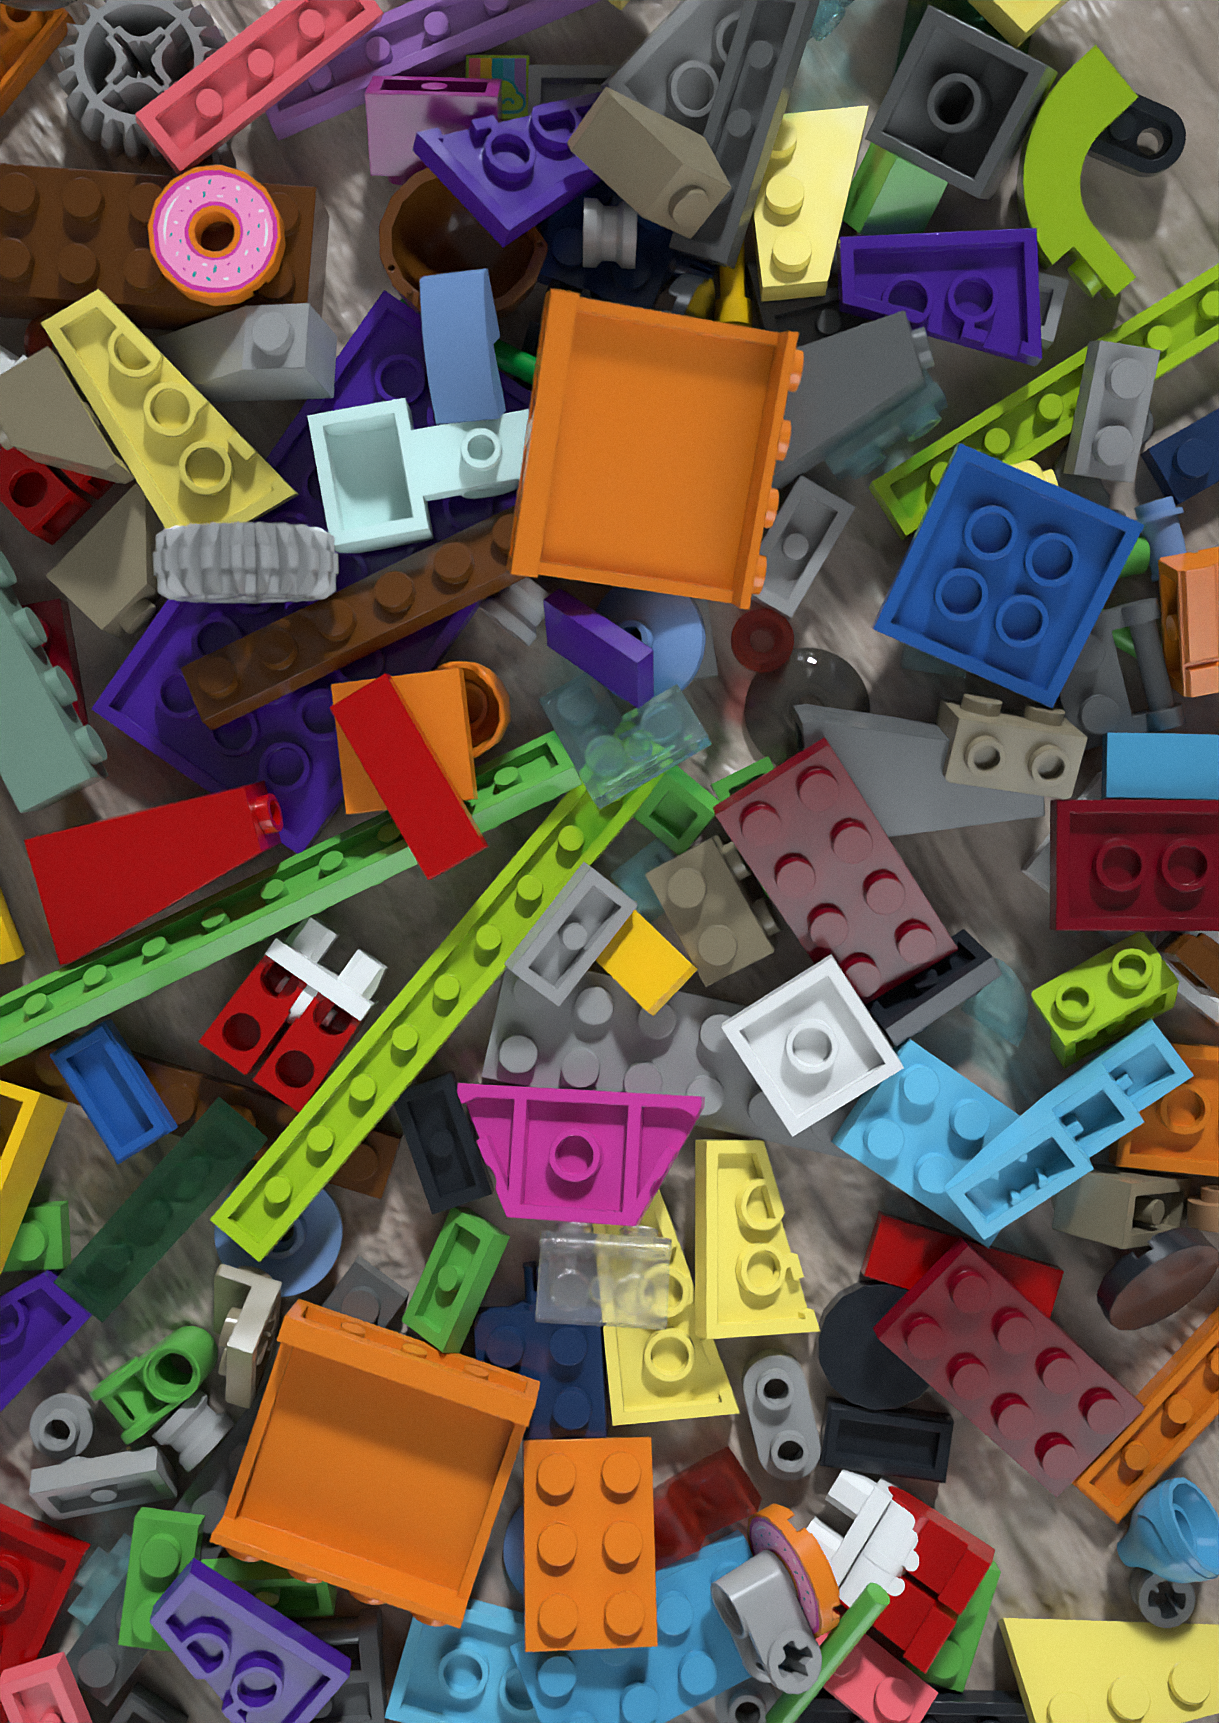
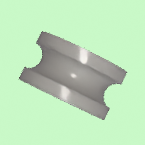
[1129,1567,1196,1628]

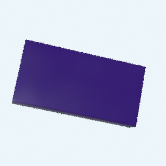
[543,588,654,709]

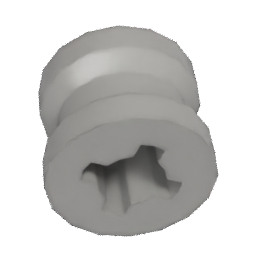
[583,198,637,269]
[479,577,549,647]
[152,1387,235,1472]

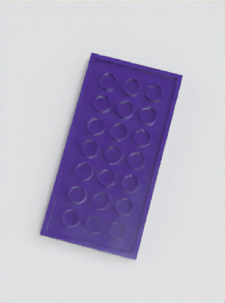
[91,290,531,854]

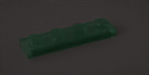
[53,1097,268,1323]

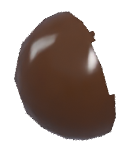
[379,168,547,320]

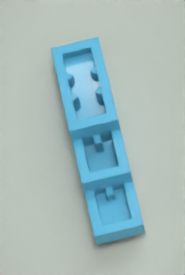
[944,1018,1194,1240]

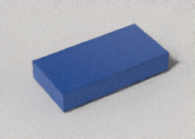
[50,1019,178,1165]

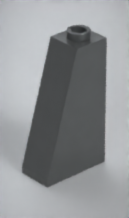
[771,310,935,491]
[793,704,1045,837]

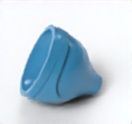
[1117,1477,1219,1583]

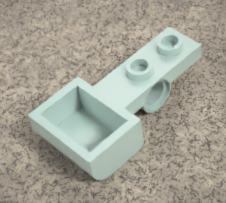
[307,398,529,553]

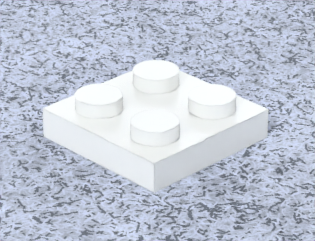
[721,955,904,1137]

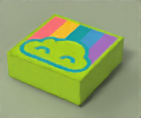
[466,55,530,121]

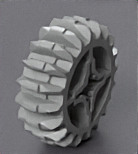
[57,0,228,167]
[153,522,339,604]

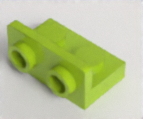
[1031,932,1179,1069]

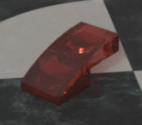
[653,1446,762,1571]

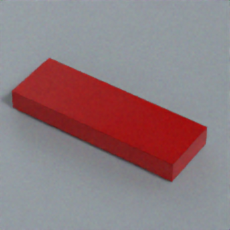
[329,673,489,880]
[861,1211,1064,1317]

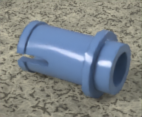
[1134,496,1187,582]

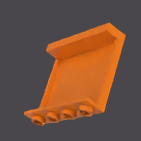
[506,289,804,610]
[209,1299,540,1629]

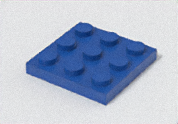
[872,443,1144,708]

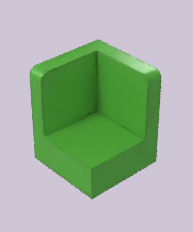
[843,142,948,236]

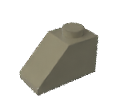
[567,87,732,239]
[0,347,135,484]
[46,483,163,639]
[1051,1163,1192,1249]

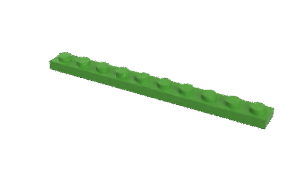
[0,730,582,1066]

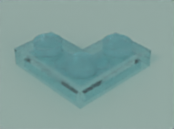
[538,672,712,809]

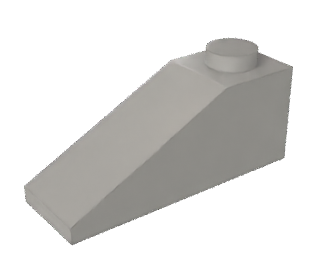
[153,303,337,402]

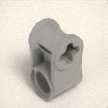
[710,1549,822,1694]

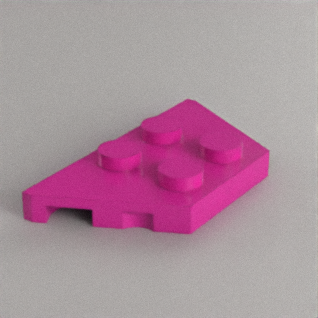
[457,1083,705,1226]

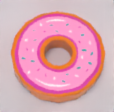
[148,165,286,306]
[747,1503,841,1639]

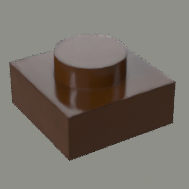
[1156,932,1219,998]

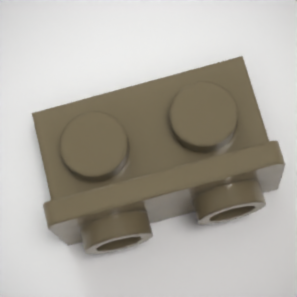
[214,1264,282,1409]

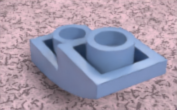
[420,269,506,425]

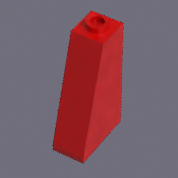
[24,780,283,965]

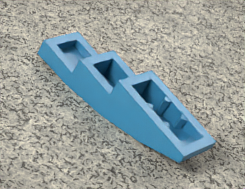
[1101,733,1219,800]

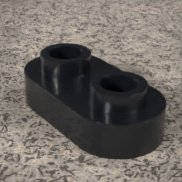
[1087,93,1186,178]

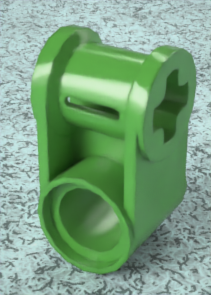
[88,1326,218,1445]

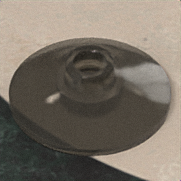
[744,647,870,766]

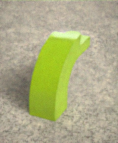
[1016,44,1138,300]

